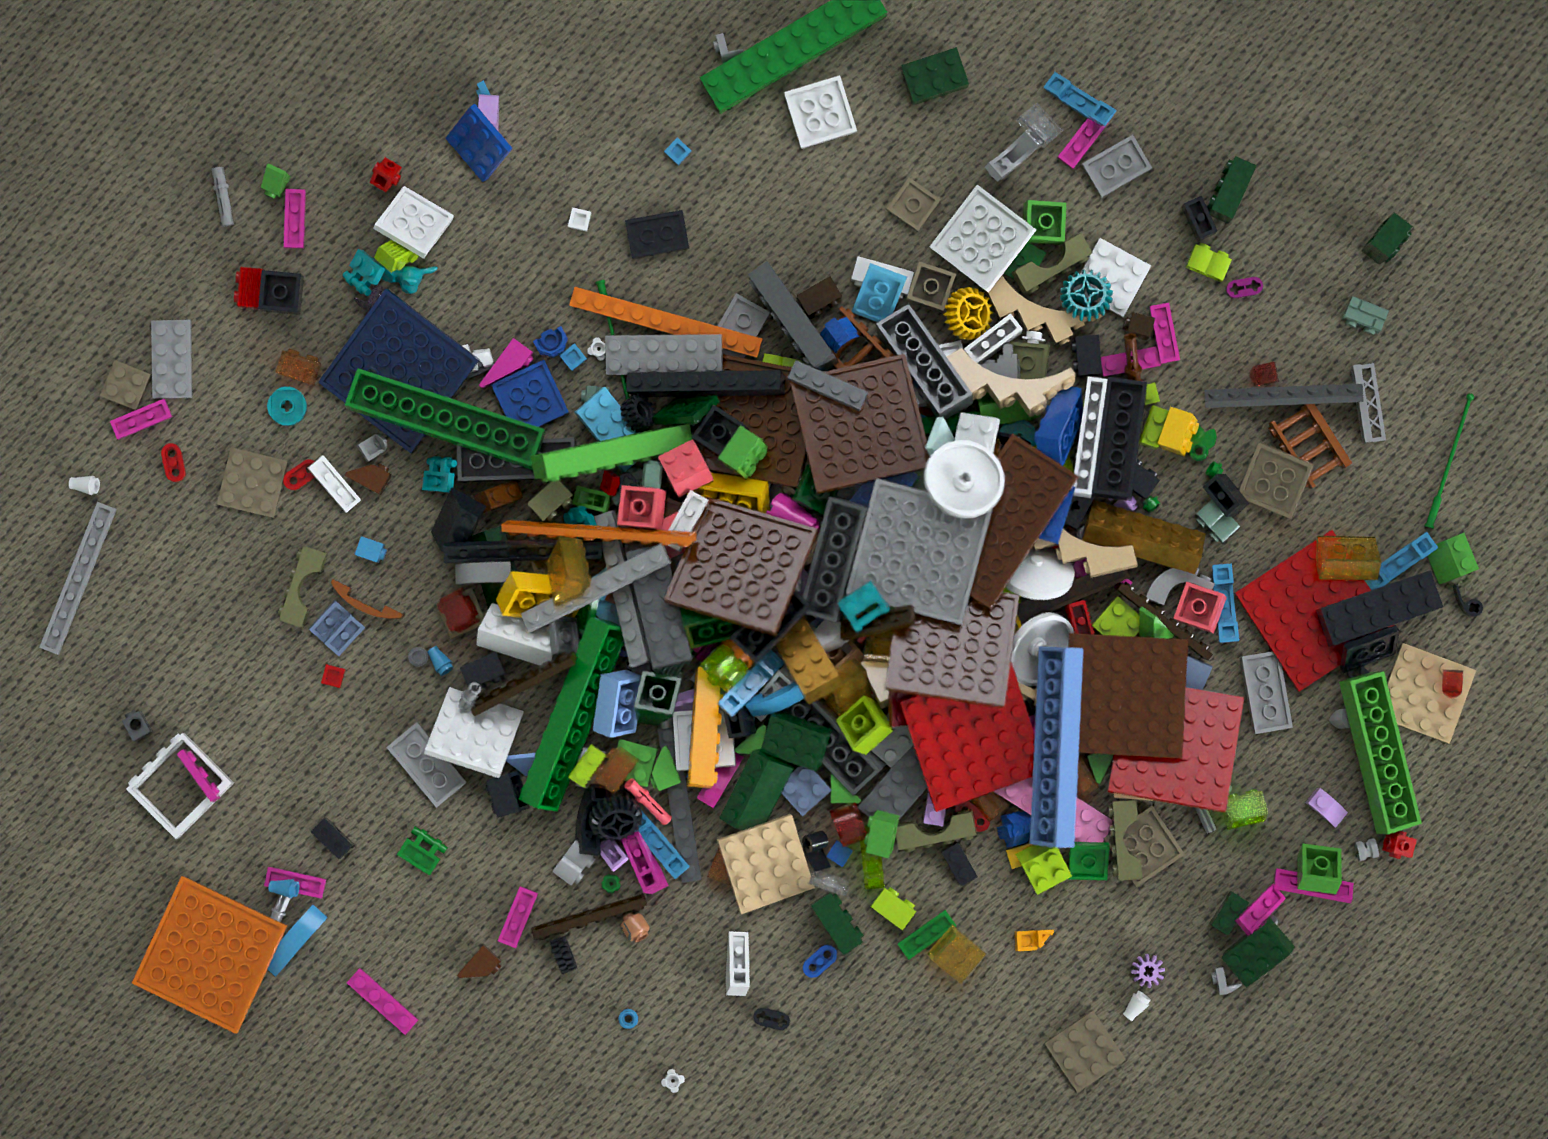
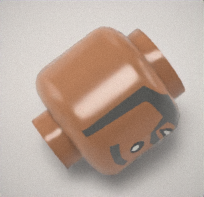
[620,912,650,943]

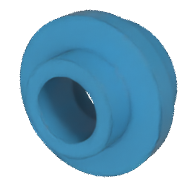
[619,1009,638,1029]

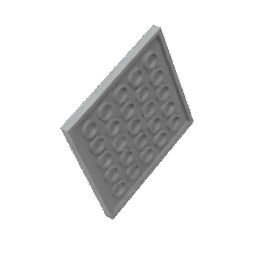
[846,479,992,625]

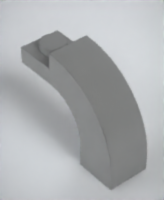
[985,125,1047,182]
[455,562,511,585]
[1145,568,1215,606]

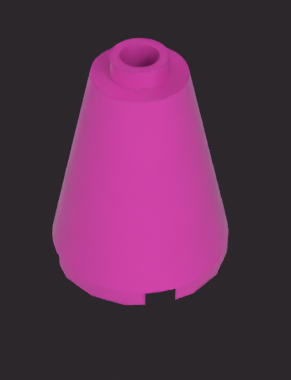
[766,493,821,537]

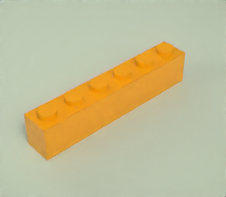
[687,667,724,788]

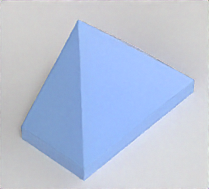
[506,753,535,776]

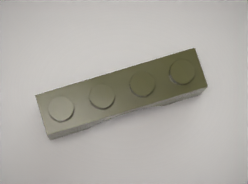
[1011,233,1092,294]
[278,546,328,628]
[1108,800,1142,881]
[896,809,977,852]

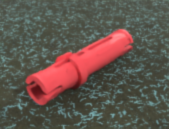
[624,778,672,825]

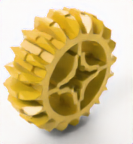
[943,287,994,340]

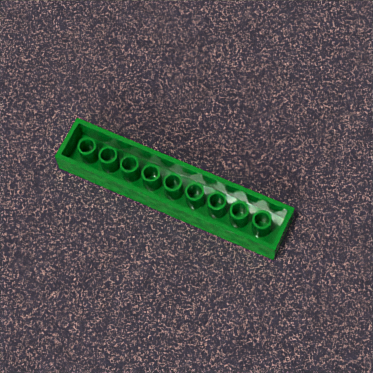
[700,0,887,114]
[345,368,546,470]
[519,616,624,812]

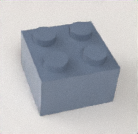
[782,766,831,816]

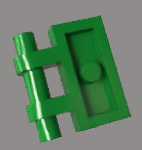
[397,826,448,876]

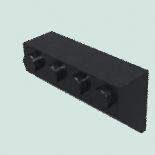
[730,590,812,664]

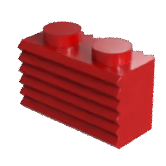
[234,267,264,309]
[1065,600,1094,634]

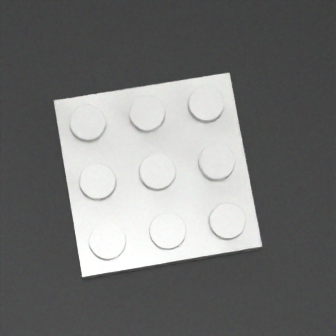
[784,75,857,149]
[374,186,454,258]
[1073,238,1151,317]
[673,708,736,771]

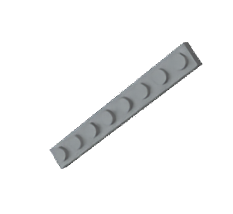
[39,502,117,655]
[595,510,651,667]
[521,544,671,633]

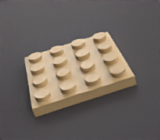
[1387,643,1476,744]
[717,814,815,914]

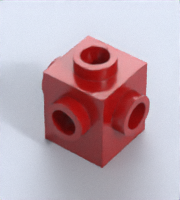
[369,157,402,192]
[1382,831,1417,859]

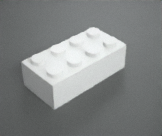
[477,603,557,666]

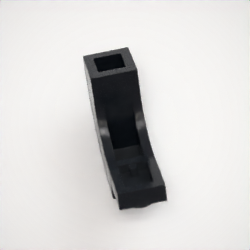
[575,783,610,856]

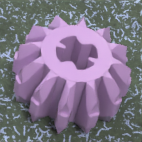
[1131,954,1165,988]

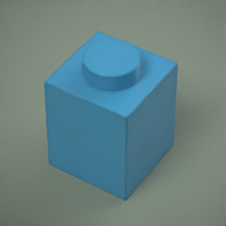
[355,536,387,563]

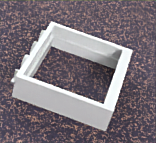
[126,733,234,839]

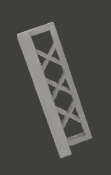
[1350,363,1386,444]

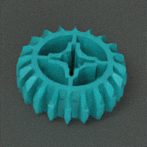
[1060,269,1113,321]

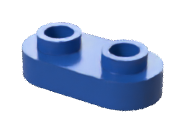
[803,945,837,978]

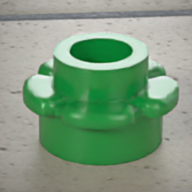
[1206,461,1223,479]
[1143,495,1161,513]
[601,874,621,894]

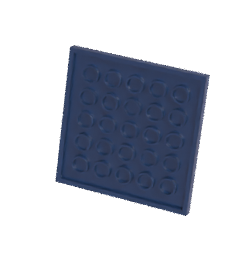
[318,289,480,453]

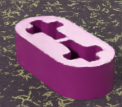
[1226,277,1263,298]

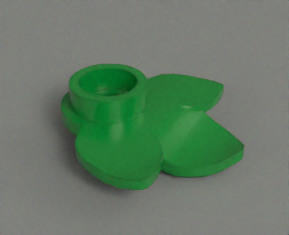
[1189,425,1217,461]

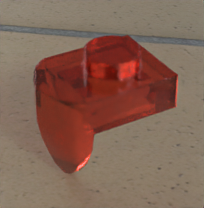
[1249,362,1279,386]
[1442,669,1463,699]

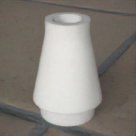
[69,476,100,495]
[1123,991,1151,1021]

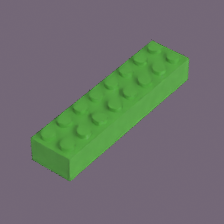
[530,424,692,482]
[1339,671,1422,834]

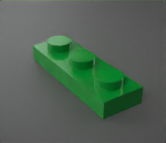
[897,910,956,960]

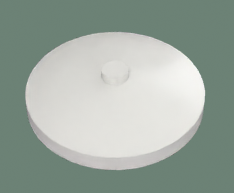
[924,441,1004,518]
[1006,546,1074,600]
[1011,613,1074,686]

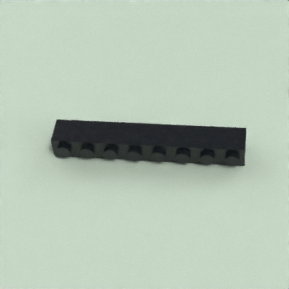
[626,370,785,397]

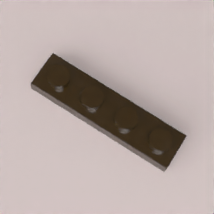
[840,604,915,641]

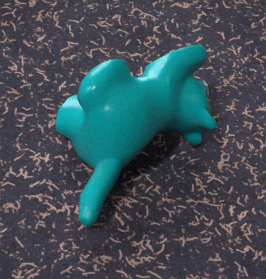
[381,266,438,294]

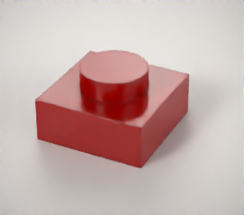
[600,470,620,496]
[321,664,346,688]

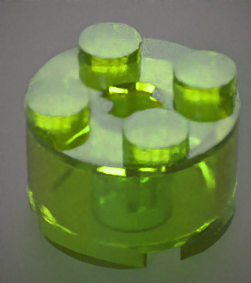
[701,645,748,692]

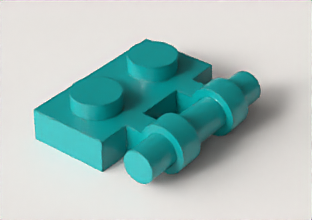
[343,249,386,296]
[422,456,457,493]

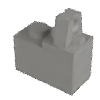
[979,344,1021,379]

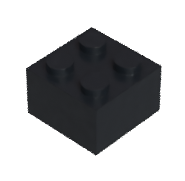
[258,270,304,315]
[692,405,751,457]
[459,652,508,689]
[486,771,530,818]

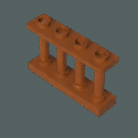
[822,306,894,369]
[1268,404,1352,489]

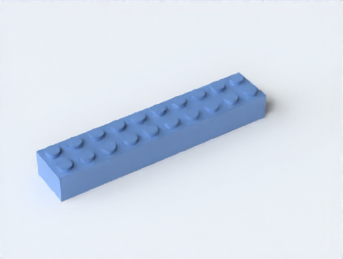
[1030,646,1083,847]

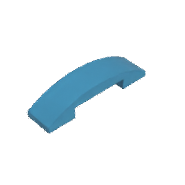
[1044,72,1116,126]
[1362,532,1438,590]
[1212,563,1239,643]
[717,650,784,717]
[745,682,804,716]
[634,809,690,879]
[267,905,328,977]

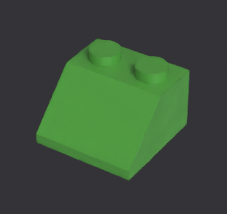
[1427,533,1479,585]

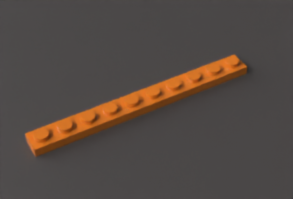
[569,287,763,358]
[501,520,696,547]

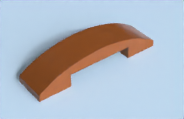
[331,579,404,619]

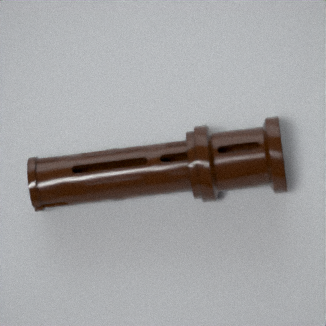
[1124,333,1143,381]

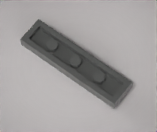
[788,360,868,412]

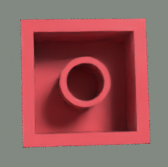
[658,439,714,498]
[617,485,667,530]
[1173,582,1227,634]

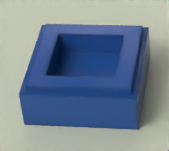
[826,840,853,867]

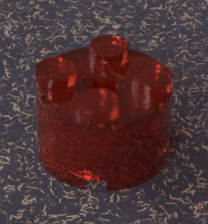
[437,587,480,633]
[830,802,867,847]

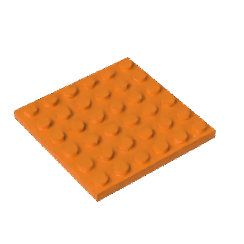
[132,876,287,1034]

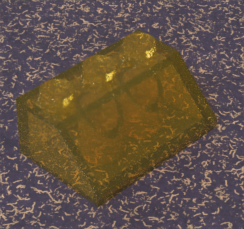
[546,536,591,606]
[1316,536,1381,580]

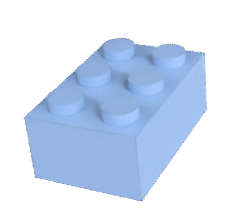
[593,670,642,738]

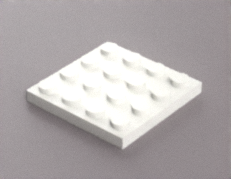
[930,185,1036,293]
[424,687,524,778]

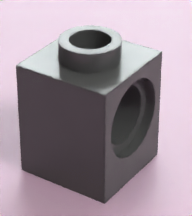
[122,710,153,741]

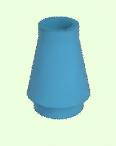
[427,646,454,676]
[269,879,299,898]

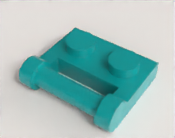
[837,580,891,632]

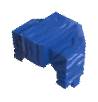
[820,317,859,353]
[533,326,568,358]
[997,811,1031,848]

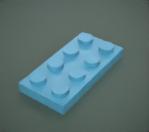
[574,387,639,472]

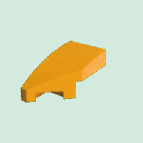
[1015,929,1054,951]

